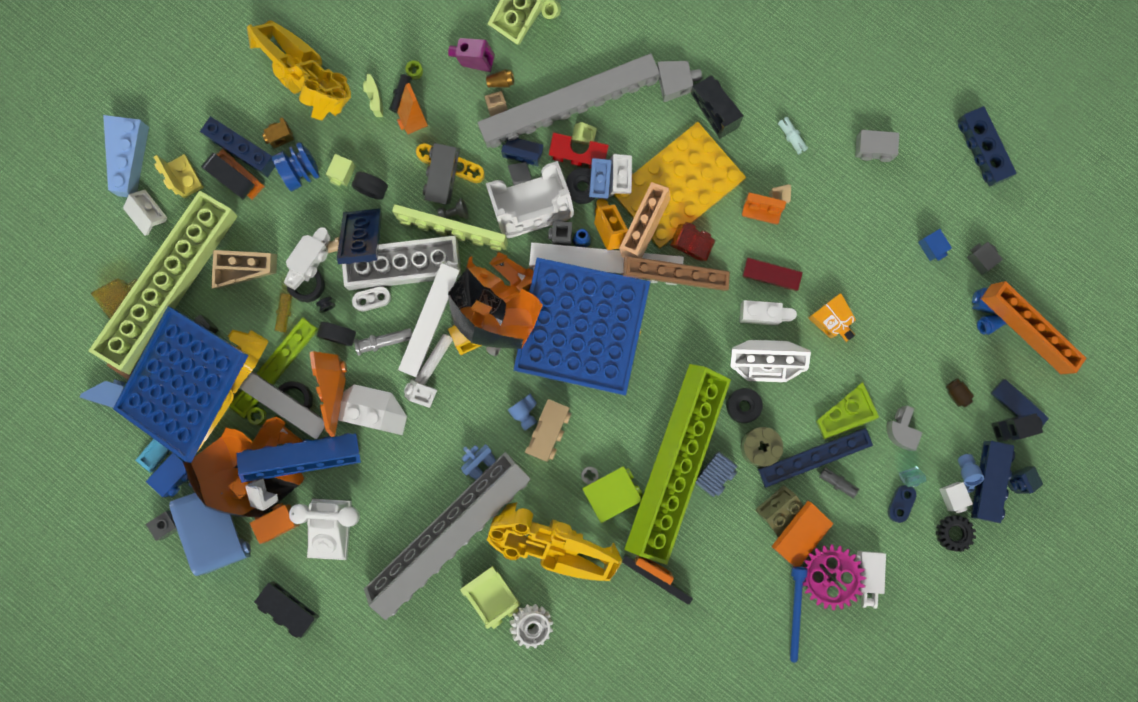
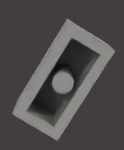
[855,130,899,162]

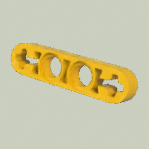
[416,143,485,183]

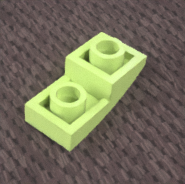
[363,74,383,117]

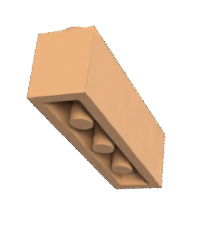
[619,182,671,258]

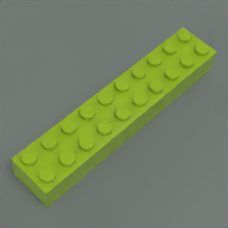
[624,364,731,565]

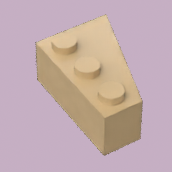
[212,250,277,289]
[525,399,572,462]

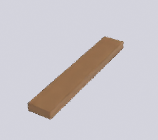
[623,256,730,291]

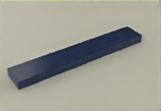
[757,428,873,488]

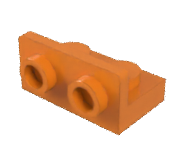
[742,192,786,225]

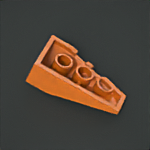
[309,351,347,437]

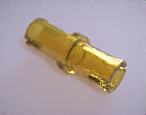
[274,293,292,333]

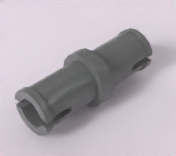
[819,467,860,499]

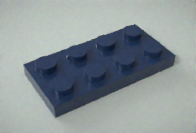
[337,208,382,265]

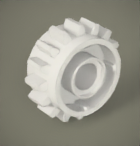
[509,604,553,649]

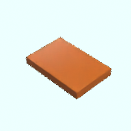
[771,501,833,567]

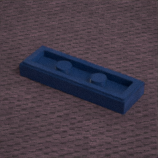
[990,379,1049,425]

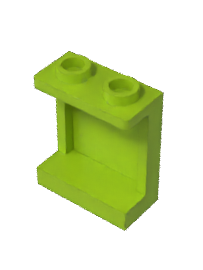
[582,466,643,523]

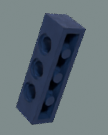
[957,106,1017,187]
[200,116,275,178]

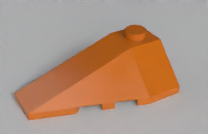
[397,83,428,135]

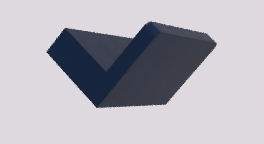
[501,138,544,167]

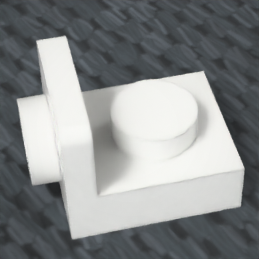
[404,379,437,408]

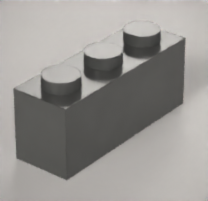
[423,143,460,204]

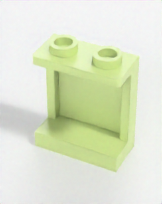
[460,565,520,629]

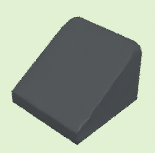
[508,162,532,185]

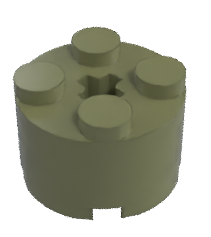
[741,427,783,467]

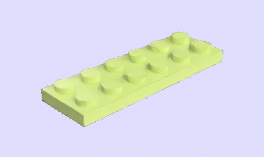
[392,204,508,251]

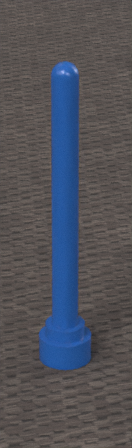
[790,567,808,663]

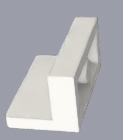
[609,154,632,197]
[123,190,167,236]

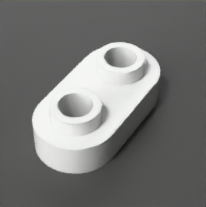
[352,287,391,312]

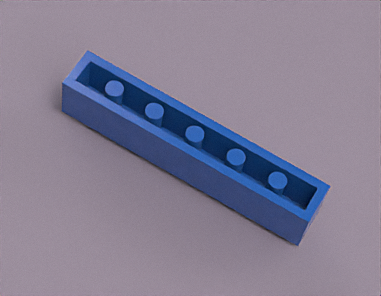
[236,433,361,483]

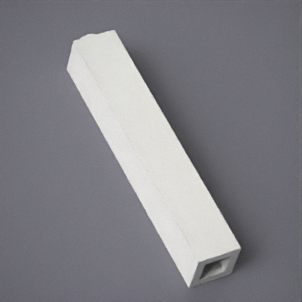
[398,260,461,377]

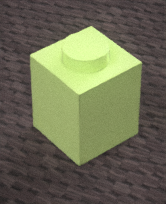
[326,154,356,186]

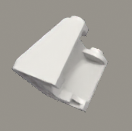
[486,161,574,238]

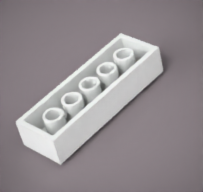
[342,236,461,291]

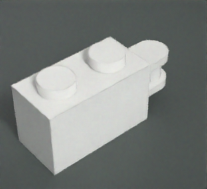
[740,300,797,326]
[855,551,886,609]

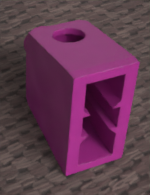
[448,38,495,72]

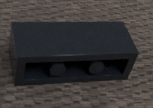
[254,581,320,638]

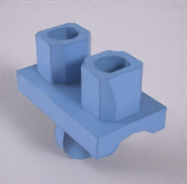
[461,444,496,480]

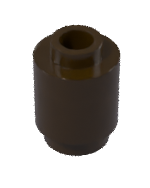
[945,378,974,408]

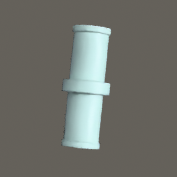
[778,117,808,155]

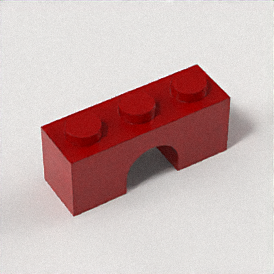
[549,133,609,168]

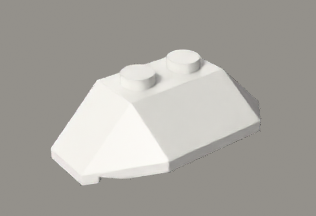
[730,340,811,382]
[338,384,407,435]

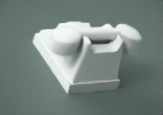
[289,499,360,560]

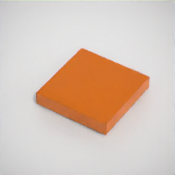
[635,555,674,585]

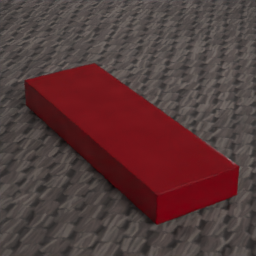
[742,258,803,291]

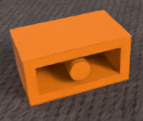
[250,503,300,544]

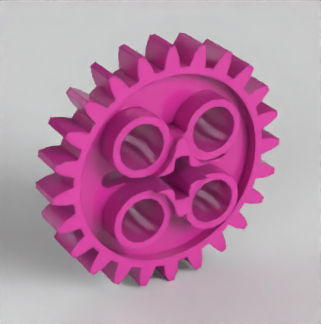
[803,545,867,610]

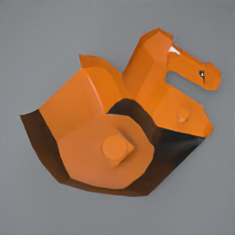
[183,417,305,517]

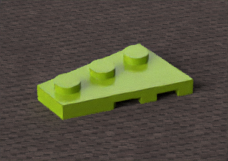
[816,382,879,439]

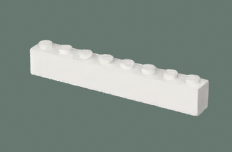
[529,243,684,285]

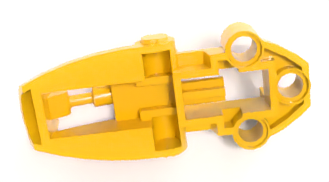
[247,20,351,120]
[197,329,269,452]
[487,502,622,581]

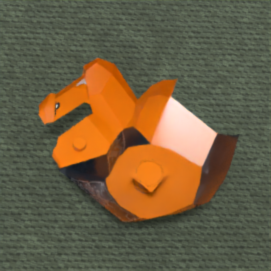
[448,252,543,349]

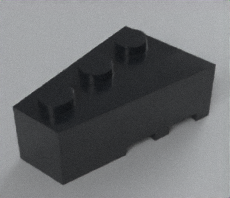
[691,75,744,139]

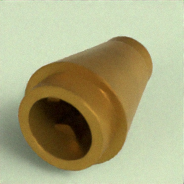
[486,69,514,88]

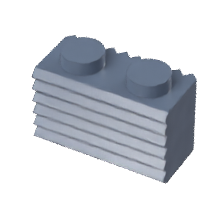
[695,452,737,497]

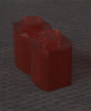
[670,222,716,262]

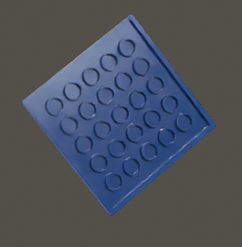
[513,258,651,396]
[113,306,248,463]

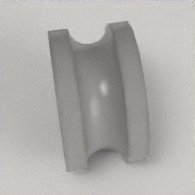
[581,467,599,484]

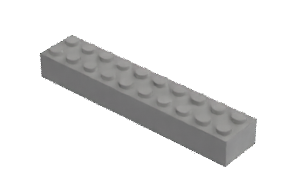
[364,452,531,620]

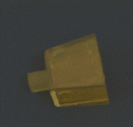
[91,278,137,319]

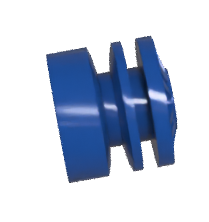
[271,142,320,192]

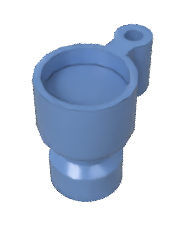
[508,394,537,431]
[958,454,984,493]

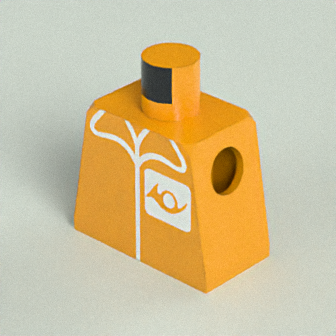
[809,293,856,342]

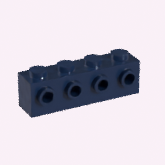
[971,441,1015,523]

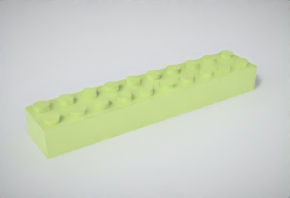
[89,191,238,375]

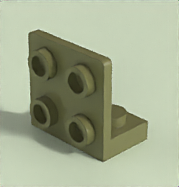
[755,485,804,537]

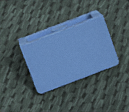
[589,158,611,200]

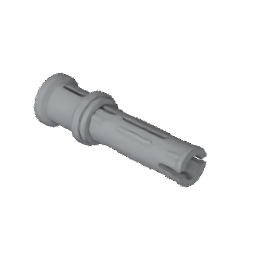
[354,328,413,356]

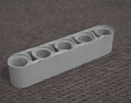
[239,372,325,439]

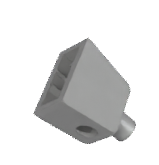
[657,61,702,102]

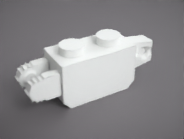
[284,227,331,290]

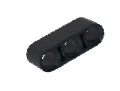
[201,152,255,200]

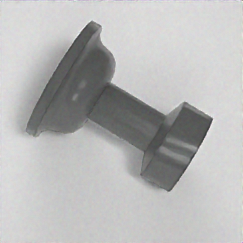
[437,198,469,220]

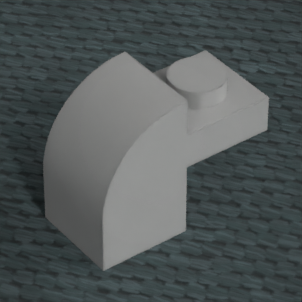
[887,406,923,451]

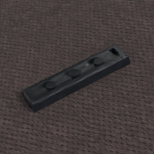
[622,554,693,605]

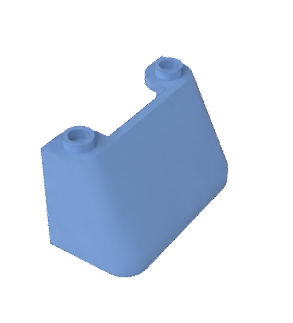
[169,493,251,576]

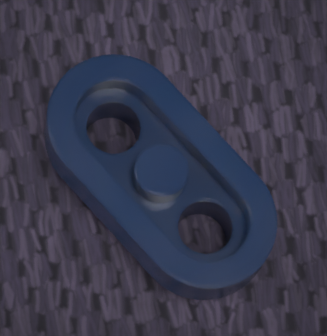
[887,485,917,523]

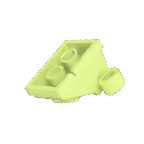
[488,0,561,45]

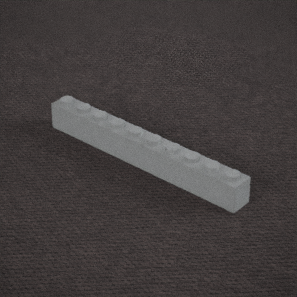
[477,54,660,148]

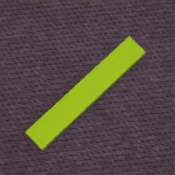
[229,317,318,418]

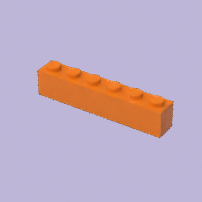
[981,281,1087,374]

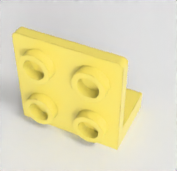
[154,154,204,198]

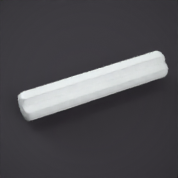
[415,334,453,385]

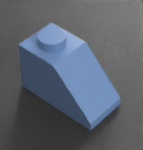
[80,379,125,408]

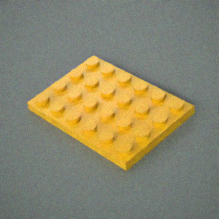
[614,122,746,250]

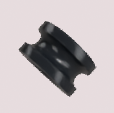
[316,297,336,313]

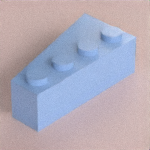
[103,115,149,197]

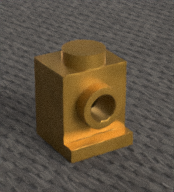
[262,117,295,149]

